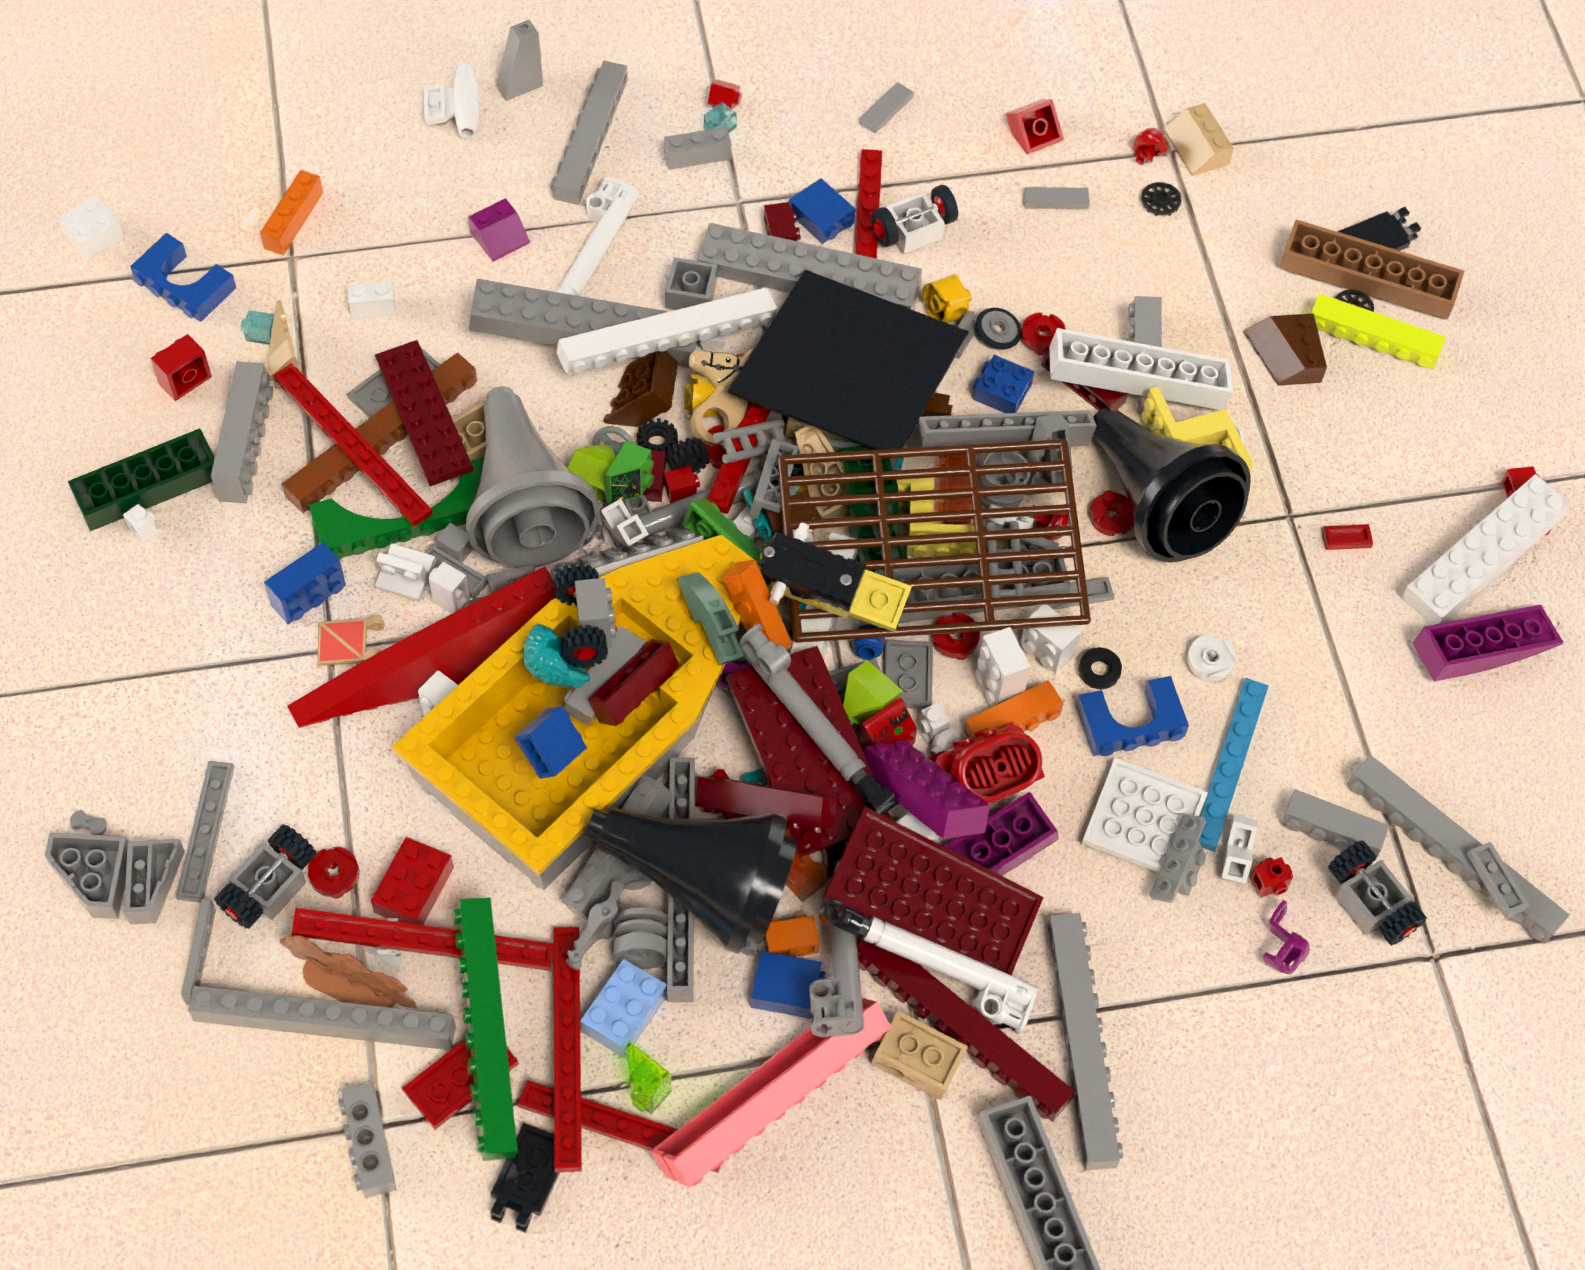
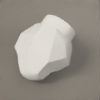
[930,728,961,755]

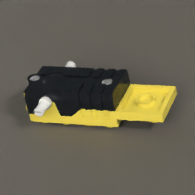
[757,523,912,632]

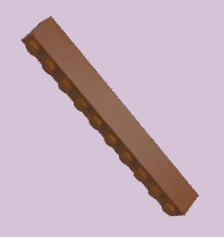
[282,352,477,513]

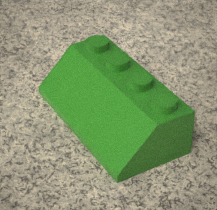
[682,498,762,561]

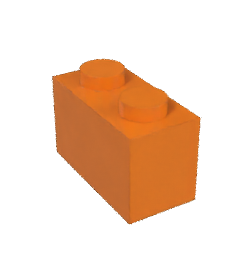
[764,915,820,957]

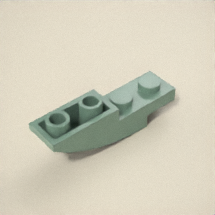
[677,572,744,665]

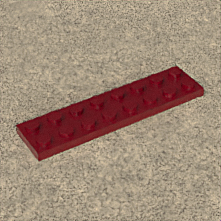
[375,340,474,486]

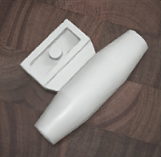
[424,63,480,139]

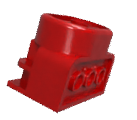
[928,722,1045,803]

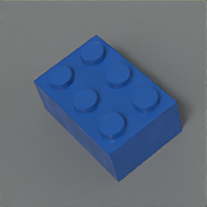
[264,542,346,625]

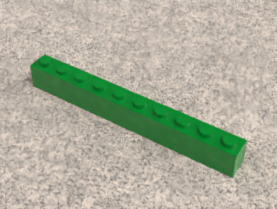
[453,897,518,1161]

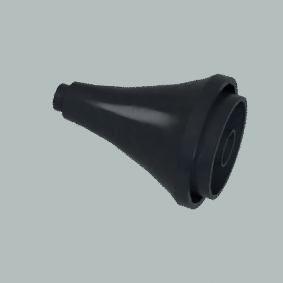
[1093,408,1251,563]
[584,807,798,954]

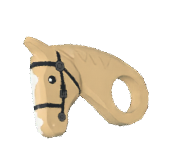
[689,350,753,446]

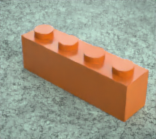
[260,169,323,256]
[722,560,792,650]
[964,680,1064,738]

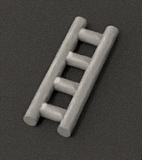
[713,418,794,464]
[986,521,1024,598]

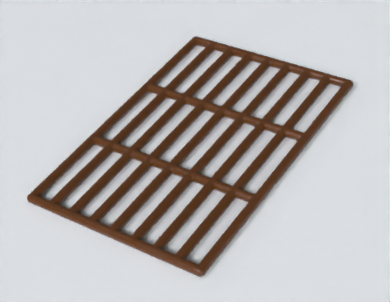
[777,439,1091,643]

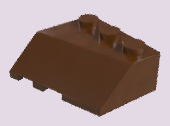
[1243,313,1327,386]
[603,351,678,427]

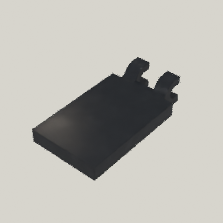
[1337,207,1421,251]
[490,1123,561,1233]

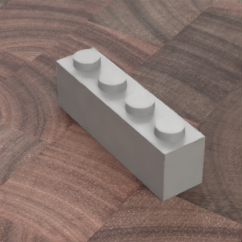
[564,626,645,727]
[1281,789,1390,857]

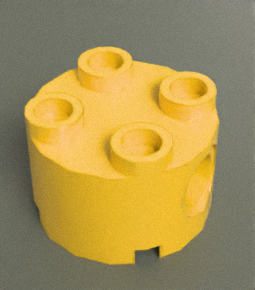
[922,274,972,323]

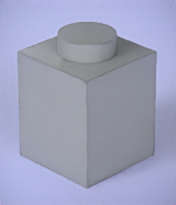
[436,523,474,562]

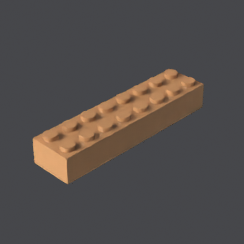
[1279,219,1465,320]

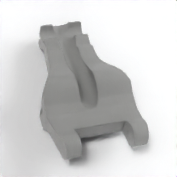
[566,881,624,970]

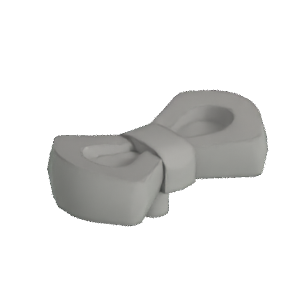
[70,810,107,835]

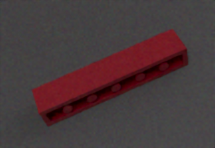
[695,776,837,832]

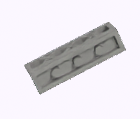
[749,438,799,519]

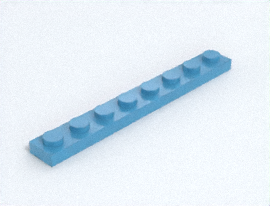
[1199,678,1269,852]

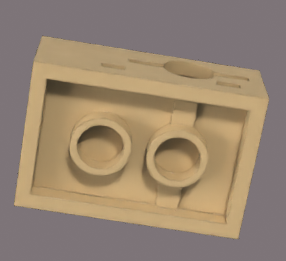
[871,1010,968,1101]

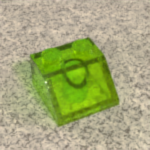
[627,1042,672,1115]

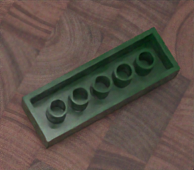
[68,428,215,531]

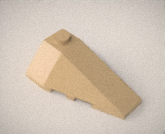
[265,300,299,389]
[795,425,848,519]

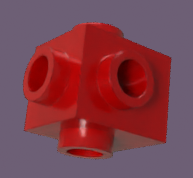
[1250,857,1293,898]

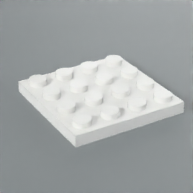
[1082,758,1208,873]

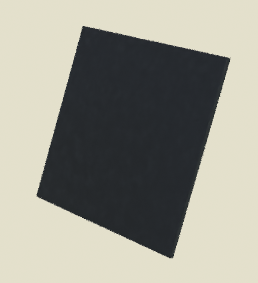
[728,270,969,459]

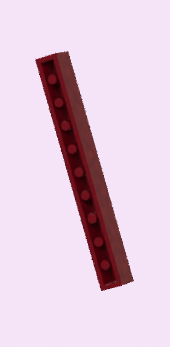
[857,940,1075,1122]

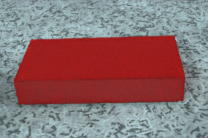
[1322,524,1373,550]

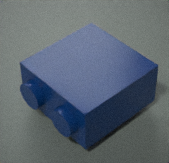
[972,355,1035,413]
[514,706,587,779]

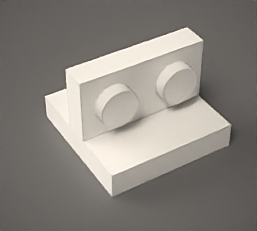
[374,543,437,602]

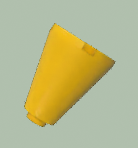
[684,374,720,419]

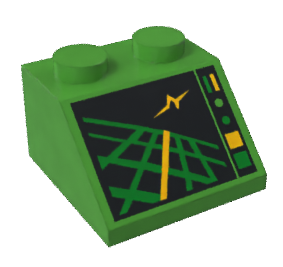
[605,441,654,504]

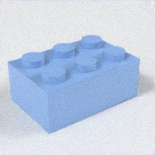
[580,959,667,1058]

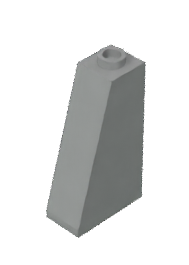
[496,19,543,101]

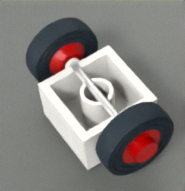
[871,185,958,254]

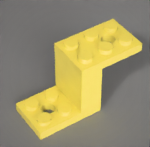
[1142,387,1253,473]
[896,478,977,557]

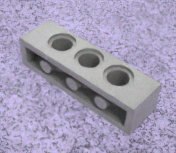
[338,1082,397,1198]

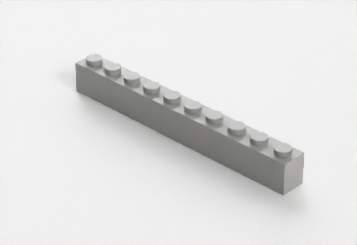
[1347,754,1570,944]
[667,757,695,1002]
[1047,913,1123,1171]
[188,986,456,1050]

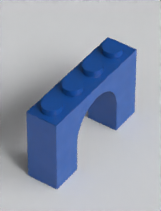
[130,232,236,322]
[1076,676,1189,756]

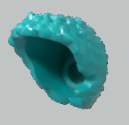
[523,624,590,689]

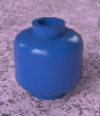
[853,624,885,660]

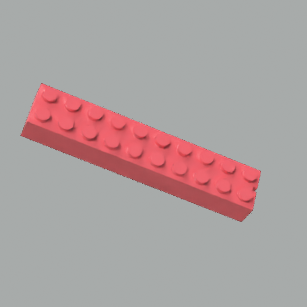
[650,998,891,1187]

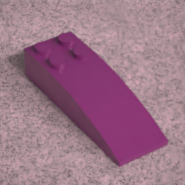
[1413,604,1563,682]
[944,791,1059,876]

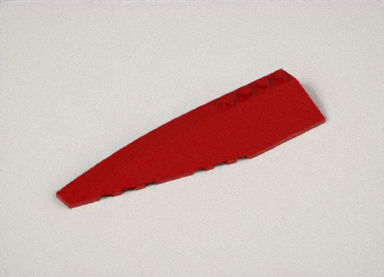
[287,566,557,728]

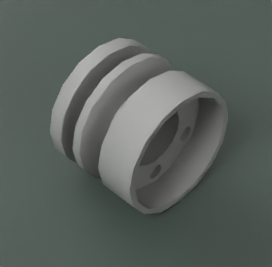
[979,451,1030,508]
[614,907,668,969]

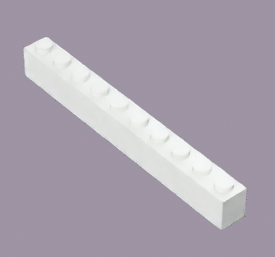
[557,287,777,374]

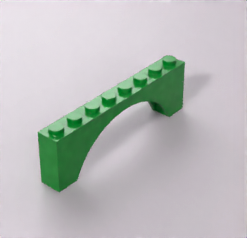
[309,457,484,560]

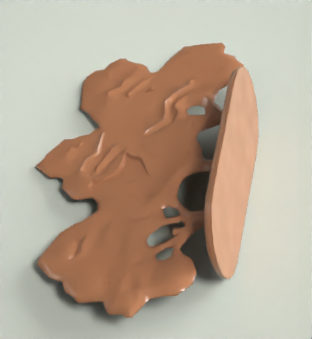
[280,935,417,1008]

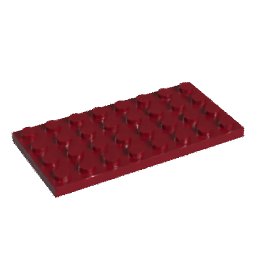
[726,646,892,858]
[822,807,1044,975]

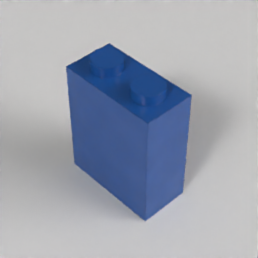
[789,178,856,244]
[751,951,825,1019]

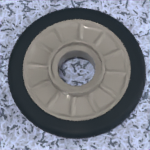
[976,307,1022,349]

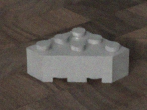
[45,832,128,919]

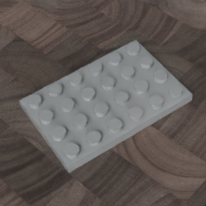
[551,527,704,579]

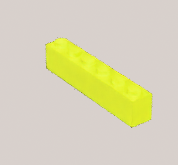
[1311,293,1446,369]

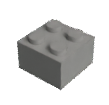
[665,257,717,310]

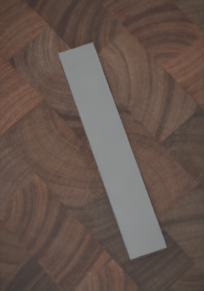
[176,761,235,903]

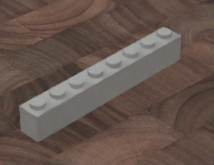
[551,60,628,205]
[913,410,1097,447]

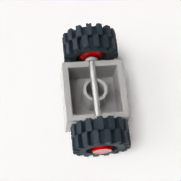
[554,563,616,668]
[214,824,316,929]
[1328,840,1427,946]

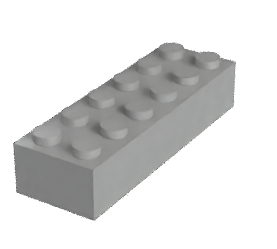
[211,361,273,504]

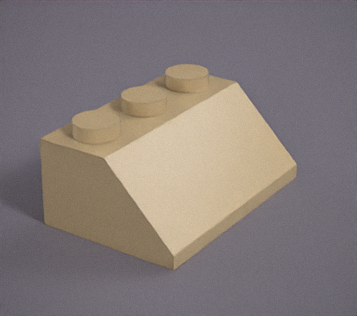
[1164,103,1234,176]

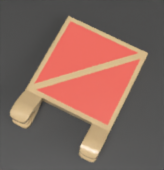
[317,615,385,666]

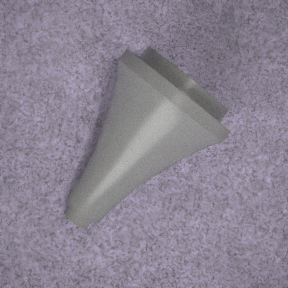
[466,386,600,568]

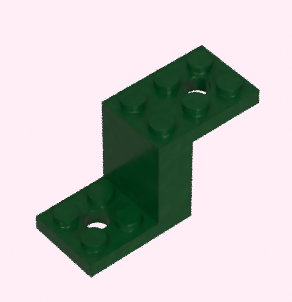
[839,445,908,572]

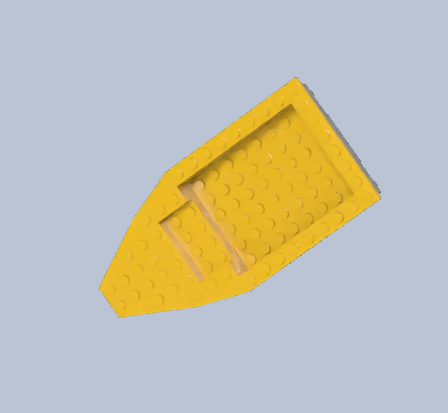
[391,535,757,890]

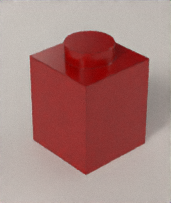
[707,79,742,110]
[664,466,700,503]

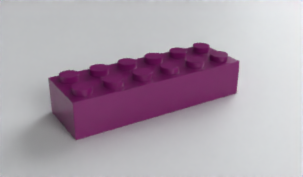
[864,740,990,839]

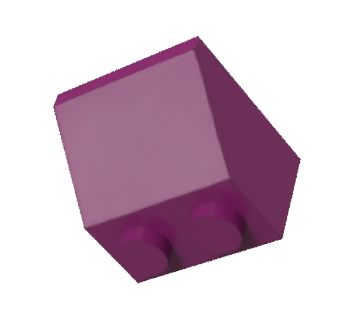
[468,198,530,262]

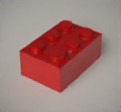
[371,837,454,925]

